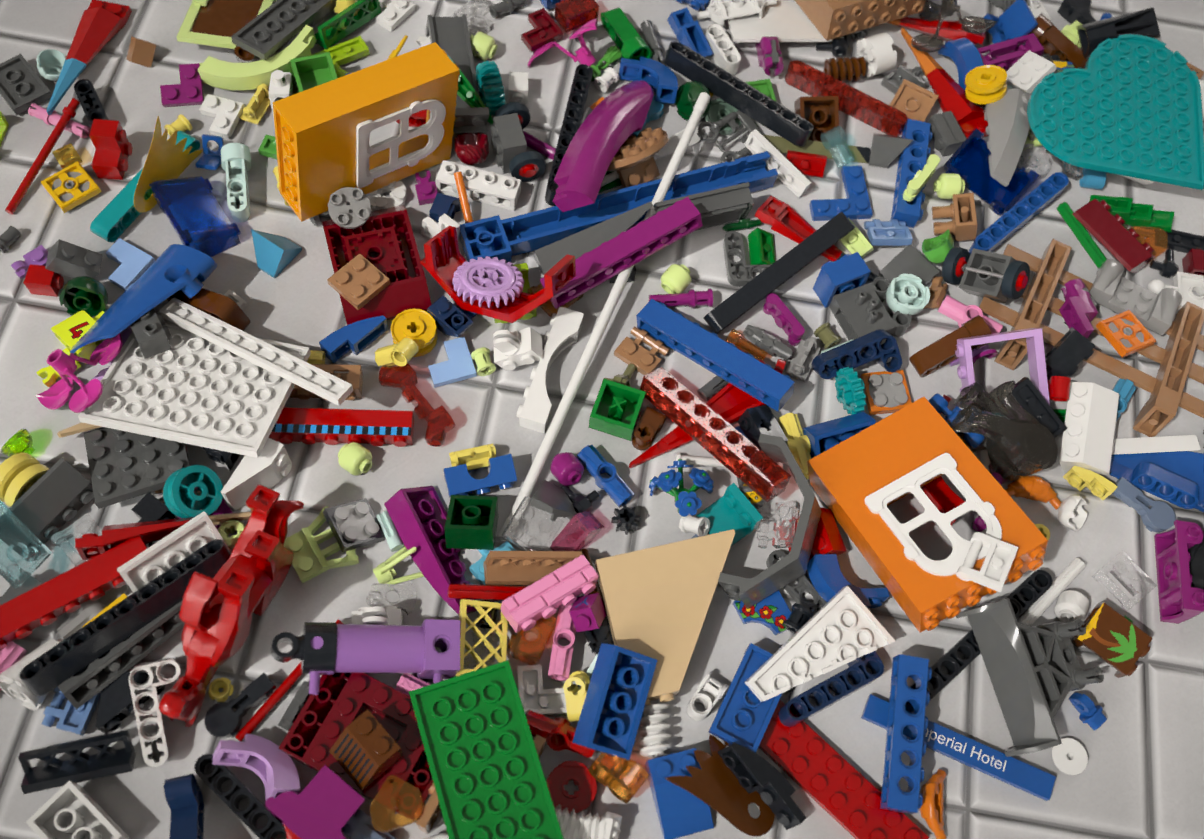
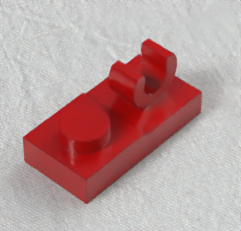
[786,150,827,177]

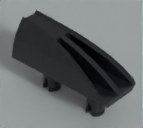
[1077,7,1161,59]

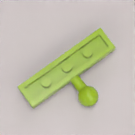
[312,36,370,78]

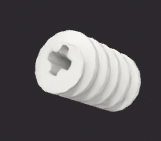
[639,703,671,758]

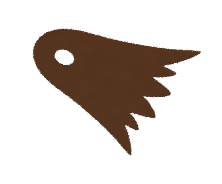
[665,734,775,836]

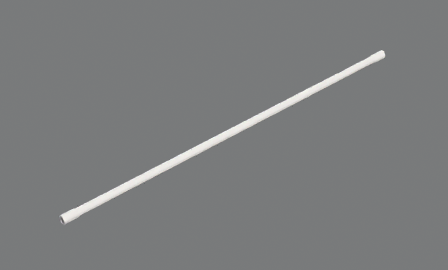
[498,92,711,543]

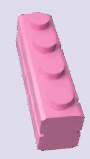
[501,555,598,633]

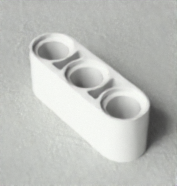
[705,23,741,75]

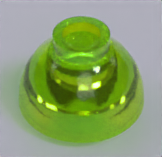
[1,429,36,457]

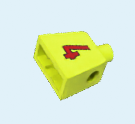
[51,311,105,365]

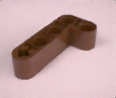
[167,288,251,331]

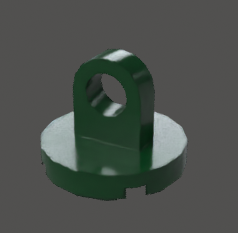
[675,81,712,121]

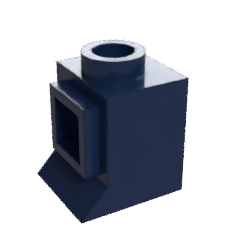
[429,193,460,222]

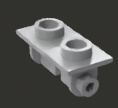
[785,337,821,382]

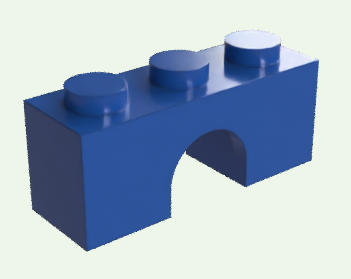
[443,454,517,498]

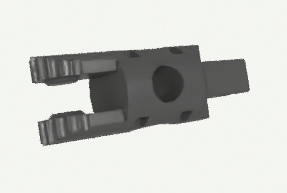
[742,325,794,360]

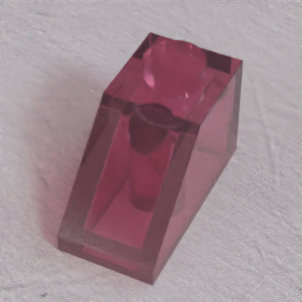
[549,510,604,551]

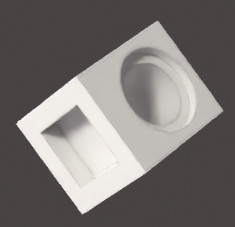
[509,72,528,104]

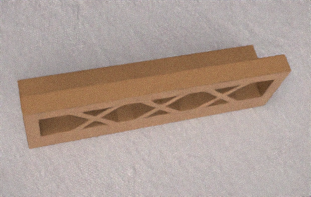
[483,551,582,585]

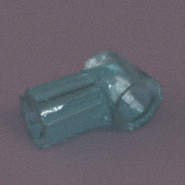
[821,125,854,169]

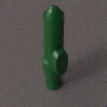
[722,218,761,232]

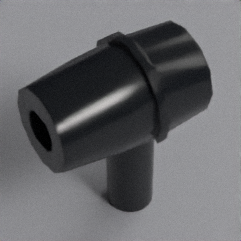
[816,35,849,58]

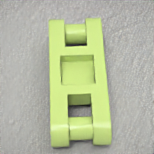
[903,154,940,202]

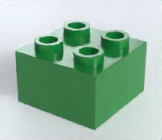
[588,379,646,441]

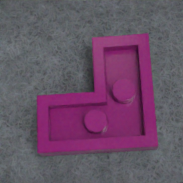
[160,63,204,107]

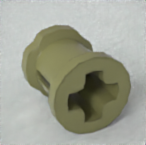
[814,323,842,350]

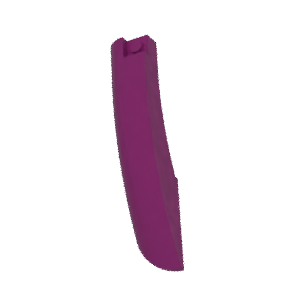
[553,80,653,212]

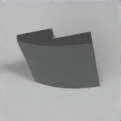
[878,244,940,286]

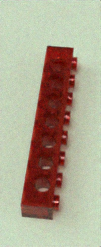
[640,367,791,502]

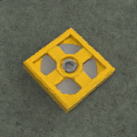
[41,161,102,213]

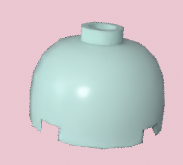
[886,273,930,316]

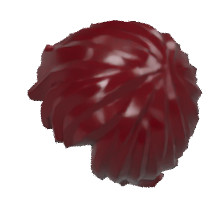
[454,133,489,165]

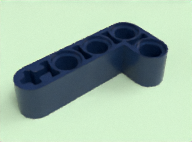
[812,329,902,379]
[164,774,204,839]

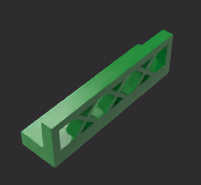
[315,0,382,49]

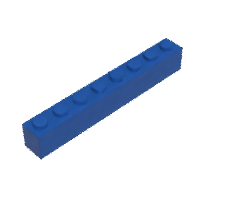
[636,299,795,412]

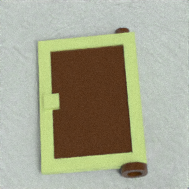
[176,0,277,61]

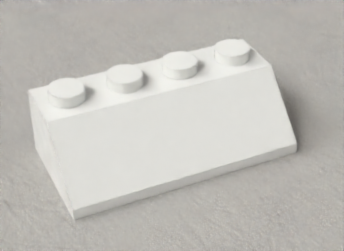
[1059,382,1120,475]

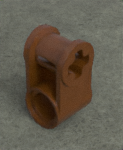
[632,406,667,451]

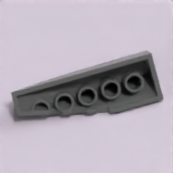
[533,201,652,276]

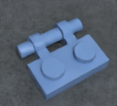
[864,219,913,246]
[41,687,102,736]

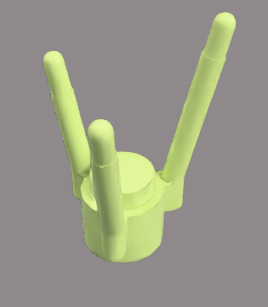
[372,546,424,587]

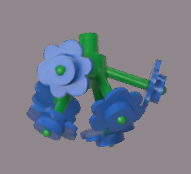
[648,459,714,517]

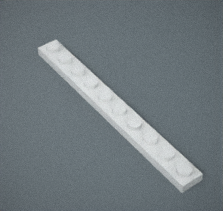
[159,297,353,406]

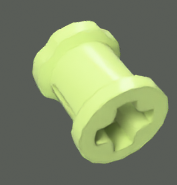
[471,347,496,376]

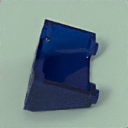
[944,129,1040,216]
[149,176,241,257]

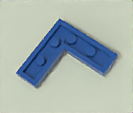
[809,166,873,221]

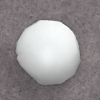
[1058,495,1088,532]

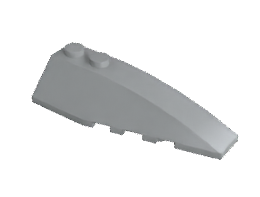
[984,88,1030,187]

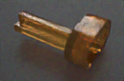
[725,329,768,361]

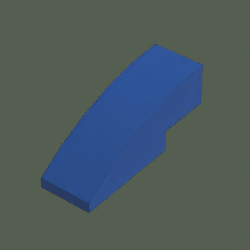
[667,7,713,58]
[319,316,389,363]

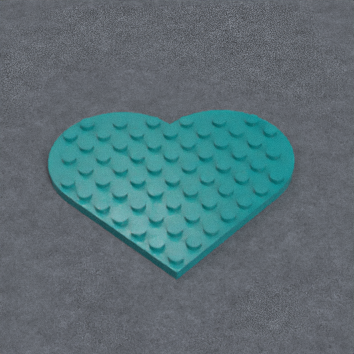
[1027,34,1204,190]

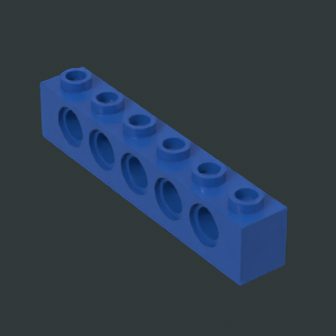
[891,119,932,228]
[880,654,932,814]

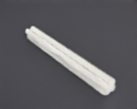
[1017,558,1086,626]

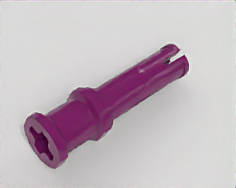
[649,288,713,308]

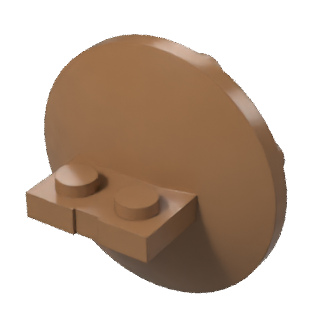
[607,127,669,188]

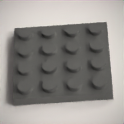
[84,427,191,509]

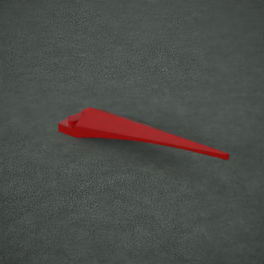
[629,359,766,468]

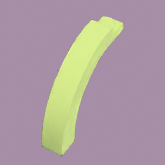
[197,25,316,90]

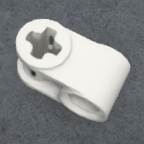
[687,672,729,721]

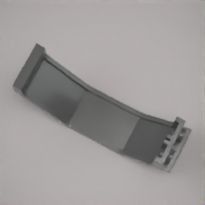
[718,434,822,609]

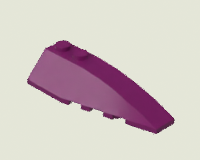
[384,486,477,615]

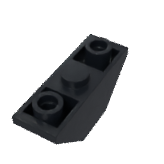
[95,672,167,734]

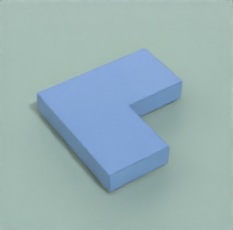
[106,238,155,291]
[428,337,477,388]

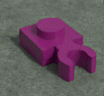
[415,170,438,206]

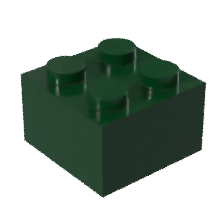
[445,495,499,550]

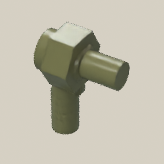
[602,364,636,387]

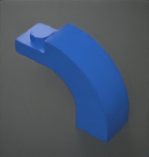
[938,38,984,90]
[618,57,678,104]
[807,554,890,608]

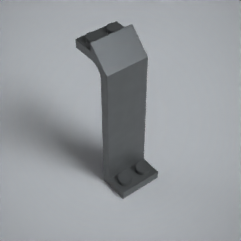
[425,14,489,133]

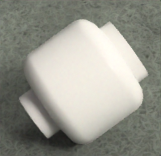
[1054,590,1089,623]

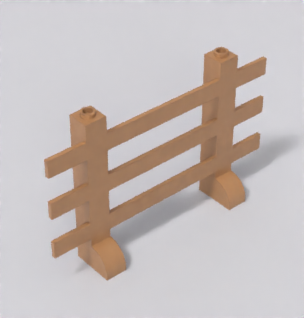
[979,239,1204,437]

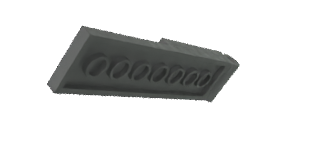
[231,0,336,61]

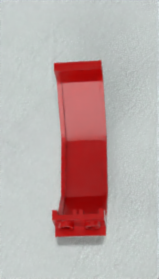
[420,226,576,323]

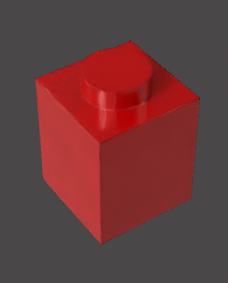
[23,264,64,297]

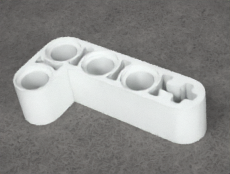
[129,658,180,767]

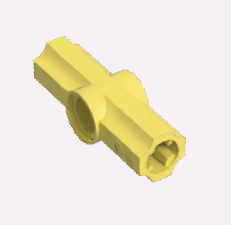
[778,412,811,480]

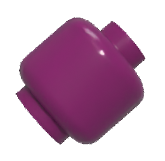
[550,452,584,486]

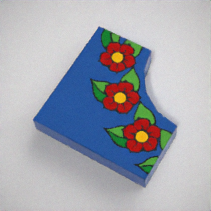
[733,590,791,636]

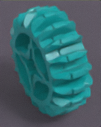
[476,61,506,116]

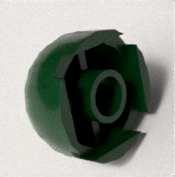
[59,276,108,318]

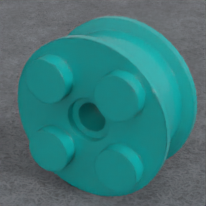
[163,465,223,518]

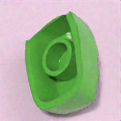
[922,229,954,264]

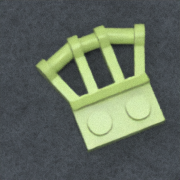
[283,506,359,583]

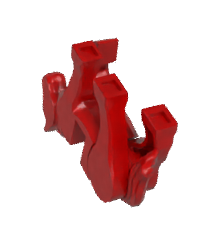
[158,485,304,727]

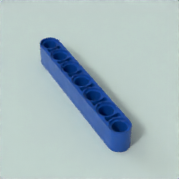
[969,172,1069,255]

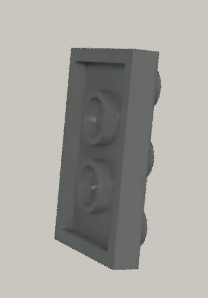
[0,54,52,115]

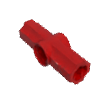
[526,710,595,758]

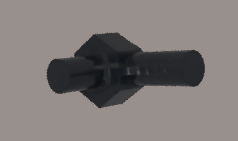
[1150,249,1178,278]
[561,485,600,516]

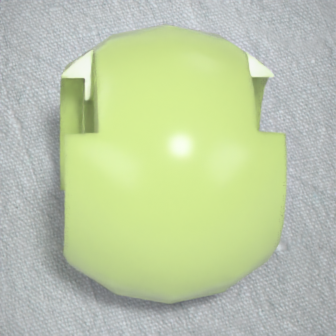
[218,519,245,549]

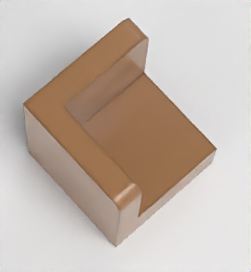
[126,36,156,67]

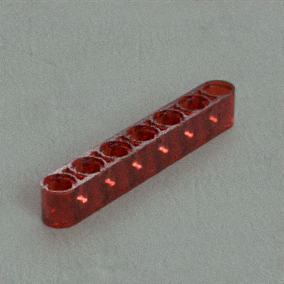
[785,60,908,136]

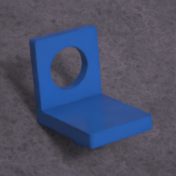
[195,134,224,170]

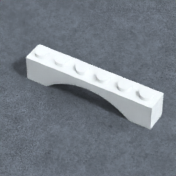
[516,306,584,434]

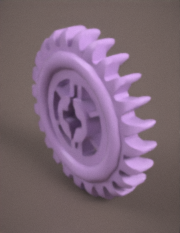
[452,256,524,308]

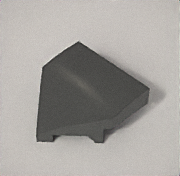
[881,65,926,94]
[530,479,577,521]

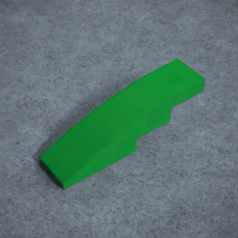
[1089,195,1174,232]

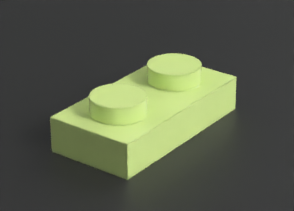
[839,218,874,258]

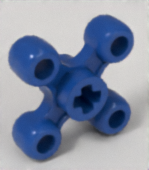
[928,393,985,448]

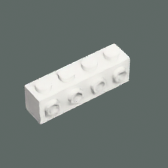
[436,160,521,211]

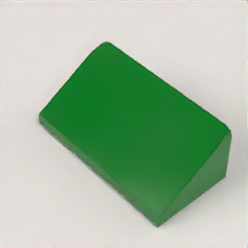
[748,228,775,265]

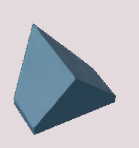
[251,229,302,279]

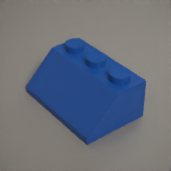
[803,412,876,459]

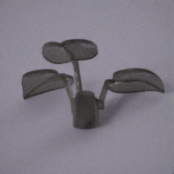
[911,0,997,52]

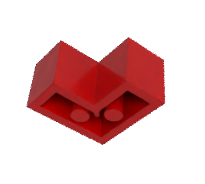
[89,119,133,180]

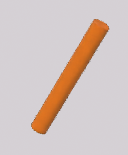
[454,172,473,224]

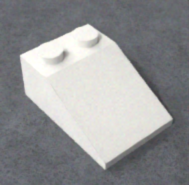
[221,438,292,511]

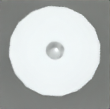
[1052,738,1088,775]

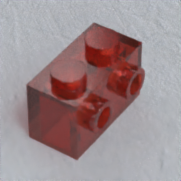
[555,0,599,33]

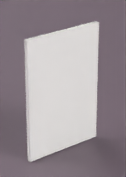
[727,0,833,42]

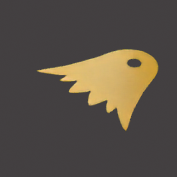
[134,116,203,213]

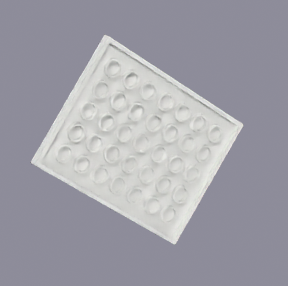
[78,320,311,458]

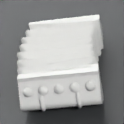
[553,804,622,839]

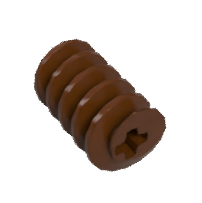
[824,57,866,83]

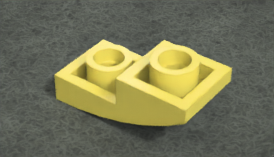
[1063,466,1118,500]

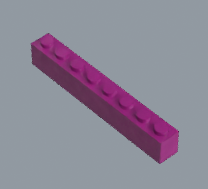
[540,197,703,309]

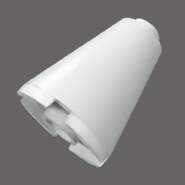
[0,638,63,711]

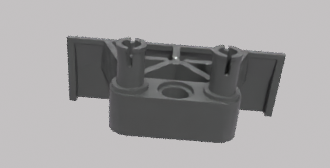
[956,598,1104,757]

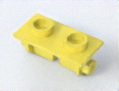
[239,83,271,125]
[449,444,496,471]

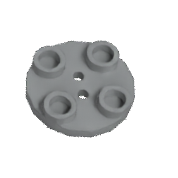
[328,187,371,229]

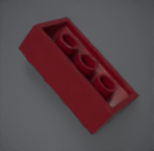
[1072,199,1156,274]

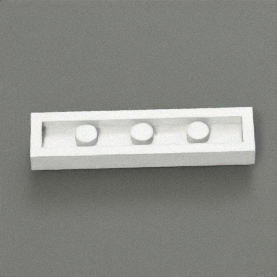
[744,129,811,198]

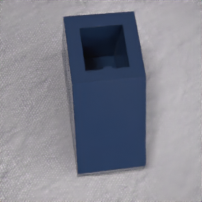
[427,296,474,337]

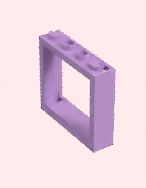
[955,328,1050,427]

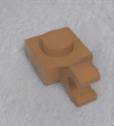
[923,276,948,309]

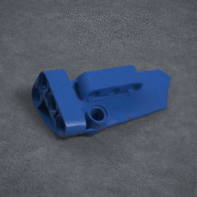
[70,244,218,353]
[1110,451,1204,512]

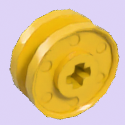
[965,65,1007,104]
[390,308,438,357]

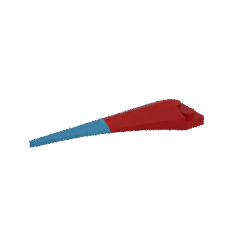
[46,0,132,115]

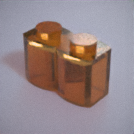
[588,752,649,804]

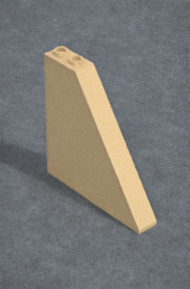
[595,529,735,706]

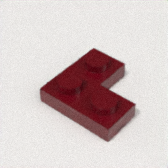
[521,8,563,52]

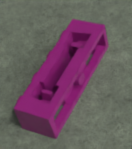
[978,33,1044,71]

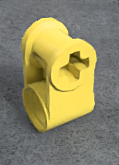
[563,670,590,722]

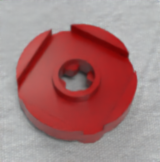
[546,761,597,814]

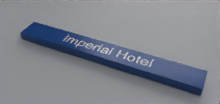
[861,694,1056,801]

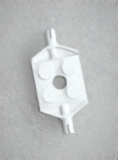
[697,0,777,27]

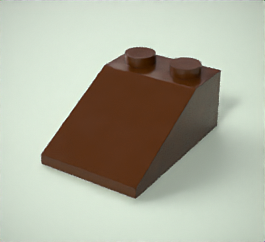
[794,96,840,144]

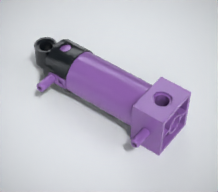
[271,619,460,695]

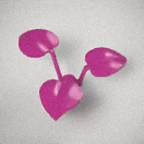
[527,18,598,67]
[36,333,122,413]

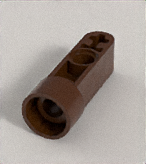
[1027,14,1088,69]
[909,315,992,378]

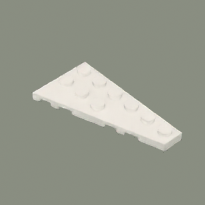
[744,585,895,702]

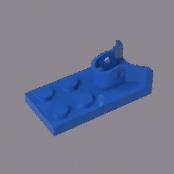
[708,643,782,753]

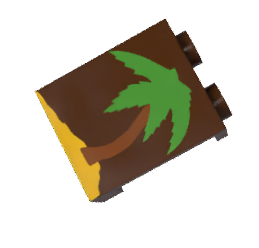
[1071,602,1153,678]

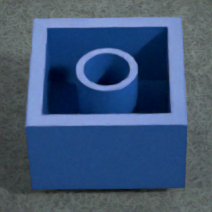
[813,252,871,308]

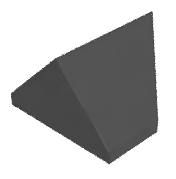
[869,133,913,168]

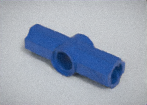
[577,445,635,508]

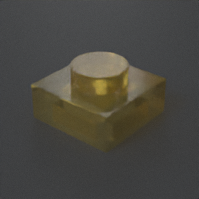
[52,143,82,169]

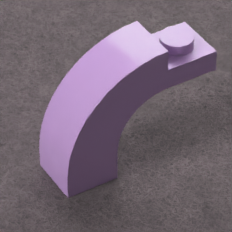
[213,734,300,800]

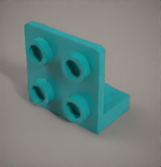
[696,483,763,547]

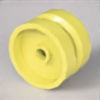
[0,452,49,507]

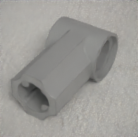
[56,599,106,639]

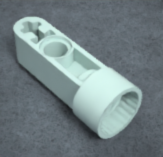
[221,143,251,222]

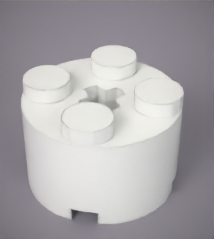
[856,32,897,77]

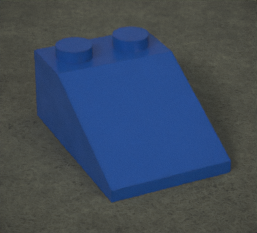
[644,748,714,839]

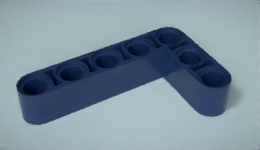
[779,651,884,727]

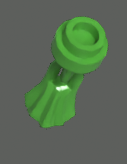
[590,46,621,81]

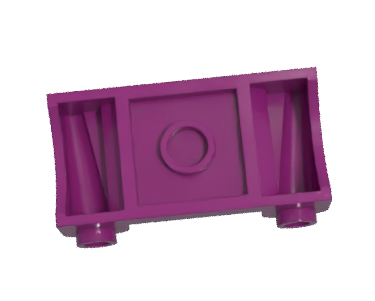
[1154,520,1204,624]

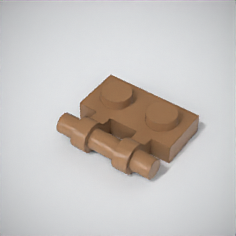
[614,326,670,378]

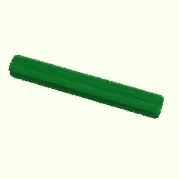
[1057,202,1108,268]

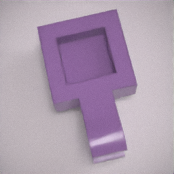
[11,245,48,279]

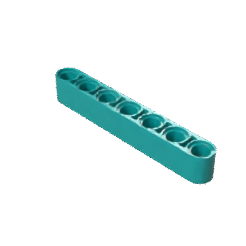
[90,131,201,243]

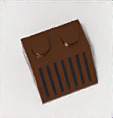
[329,709,403,791]

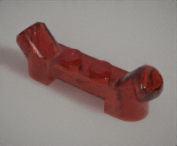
[378,363,456,447]

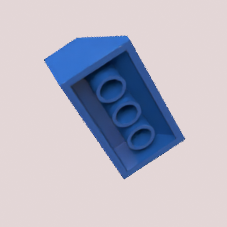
[572,643,657,760]

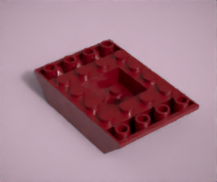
[322,205,432,325]
[278,672,433,821]

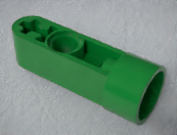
[600,7,652,60]

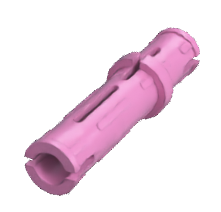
[28,103,90,139]

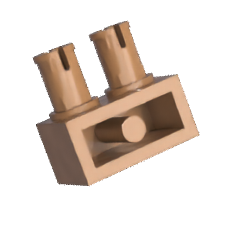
[932,193,977,241]

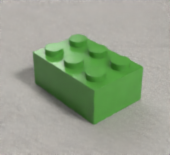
[290,52,337,93]

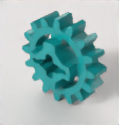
[835,367,866,415]

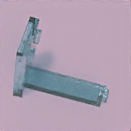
[0,500,52,588]

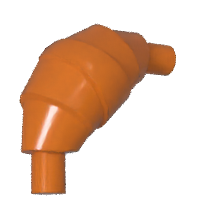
[1005,475,1061,510]
[919,769,947,839]

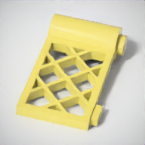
[455,599,510,677]

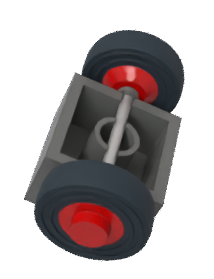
[491,102,546,182]
[942,247,1030,303]

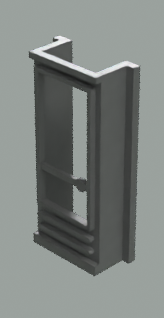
[653,182,754,231]

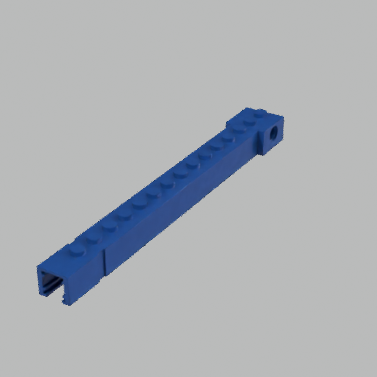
[459,151,778,263]

